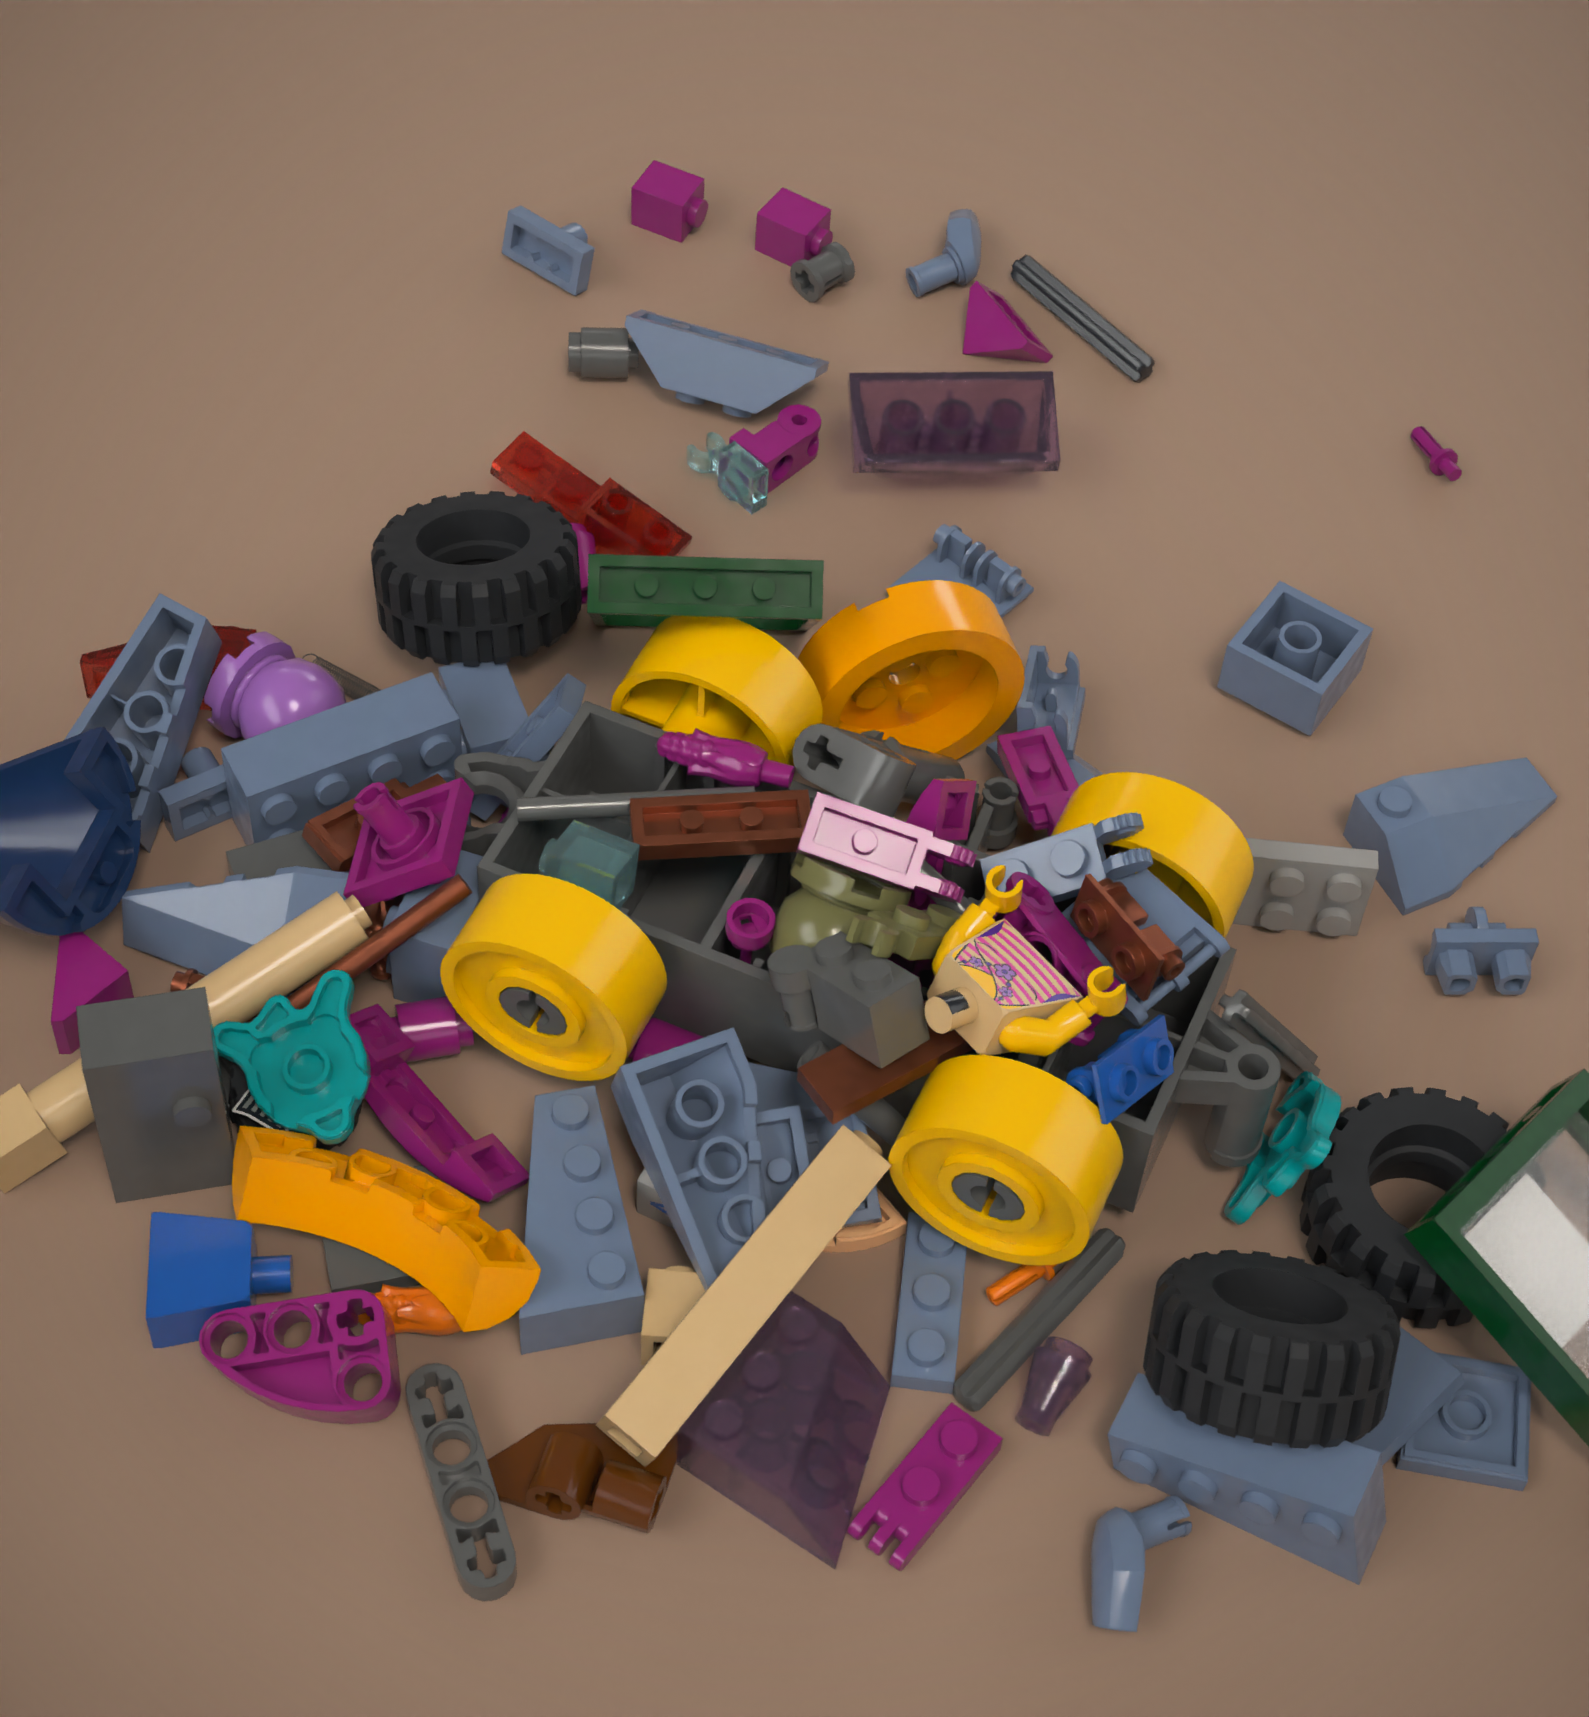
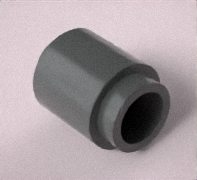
[568,327,639,378]

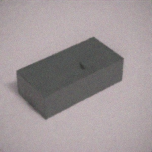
[76,987,235,1203]

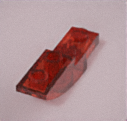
[490,431,693,556]

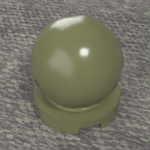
[769,852,912,954]

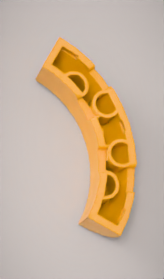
[232,1126,541,1332]

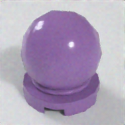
[204,631,347,740]

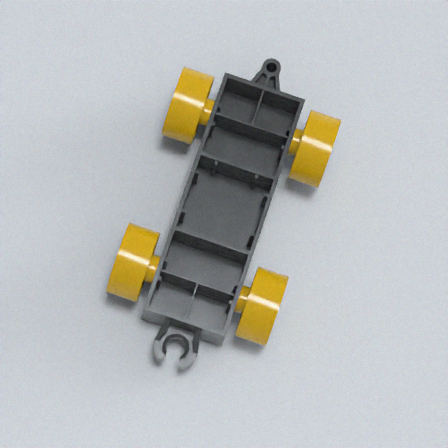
[440,616,1281,1266]

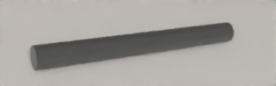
[516,786,755,822]

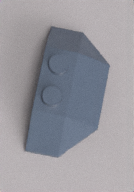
[625,309,829,418]

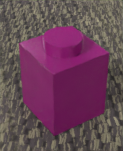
[631,160,708,243]
[755,187,833,267]

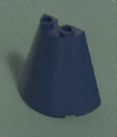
[0,727,141,937]

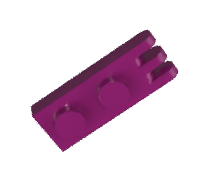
[847,1402,1003,1571]

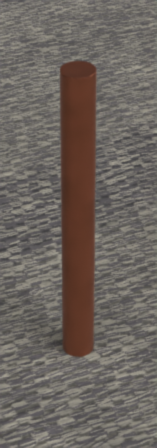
[287,874,473,1009]

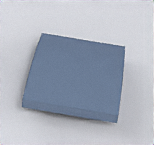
[756,1104,882,1228]

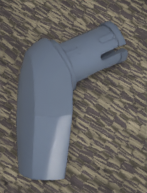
[905,209,982,297]
[1091,1495,1192,1632]

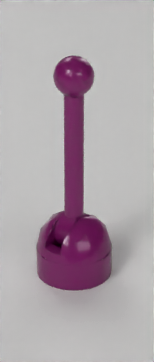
[725,898,775,964]

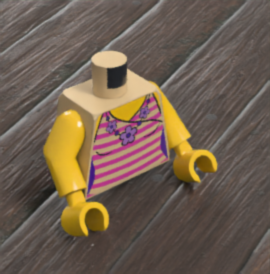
[924,865,1126,1056]

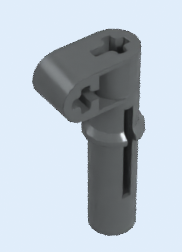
[792,723,965,818]

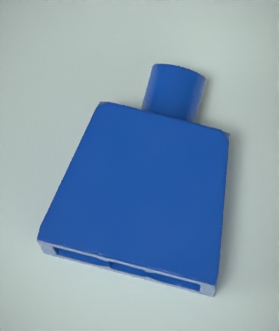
[146,1212,293,1348]

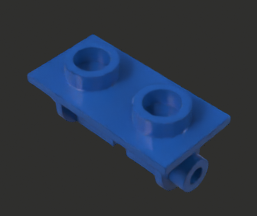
[1066,1014,1174,1124]

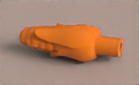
[358,1283,462,1336]

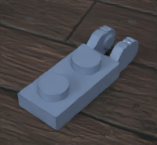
[979,812,1154,903]

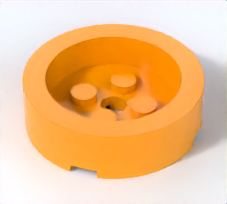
[798,580,1025,760]

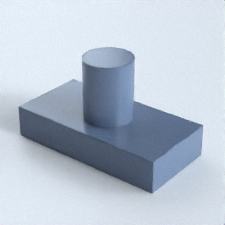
[501,205,595,296]
[158,747,232,841]

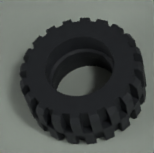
[371,491,582,666]
[1299,1087,1546,1329]
[1143,1250,1401,1449]

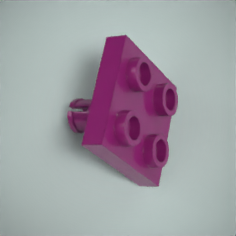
[343,777,474,907]

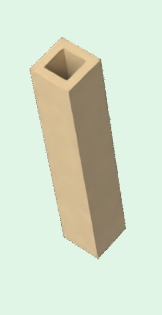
[596,1125,891,1467]

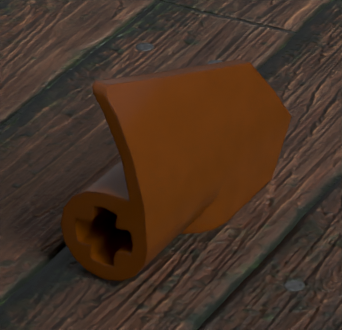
[487,1421,687,1533]

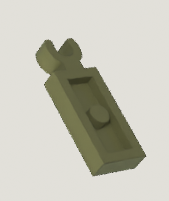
[846,904,961,960]

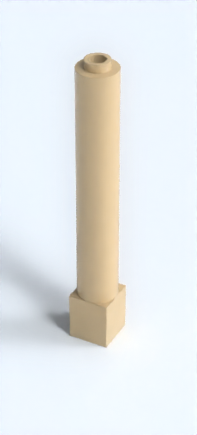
[0,891,373,1194]

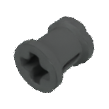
[790,242,855,302]

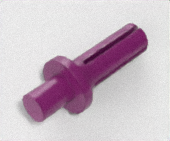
[1410,426,1462,481]

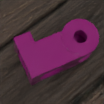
[727,404,822,497]

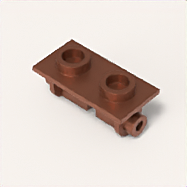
[1070,873,1185,1001]

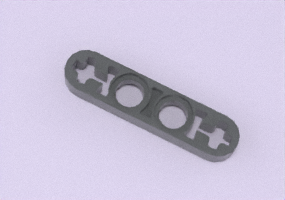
[406,1363,517,1602]

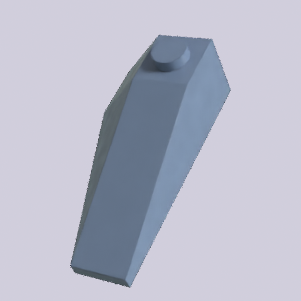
[1343,757,1557,916]
[122,866,349,997]
[610,1027,766,1291]

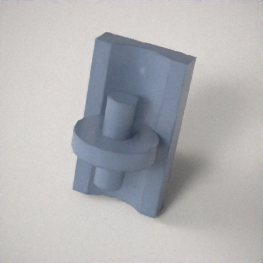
[1423,907,1539,995]

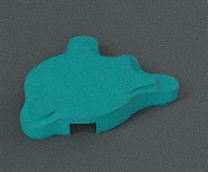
[213,970,371,1144]
[1224,1071,1341,1225]

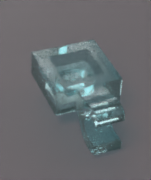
[686,432,769,515]

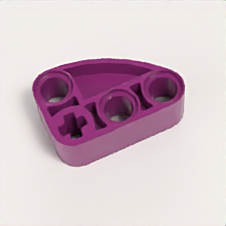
[199,1289,401,1424]

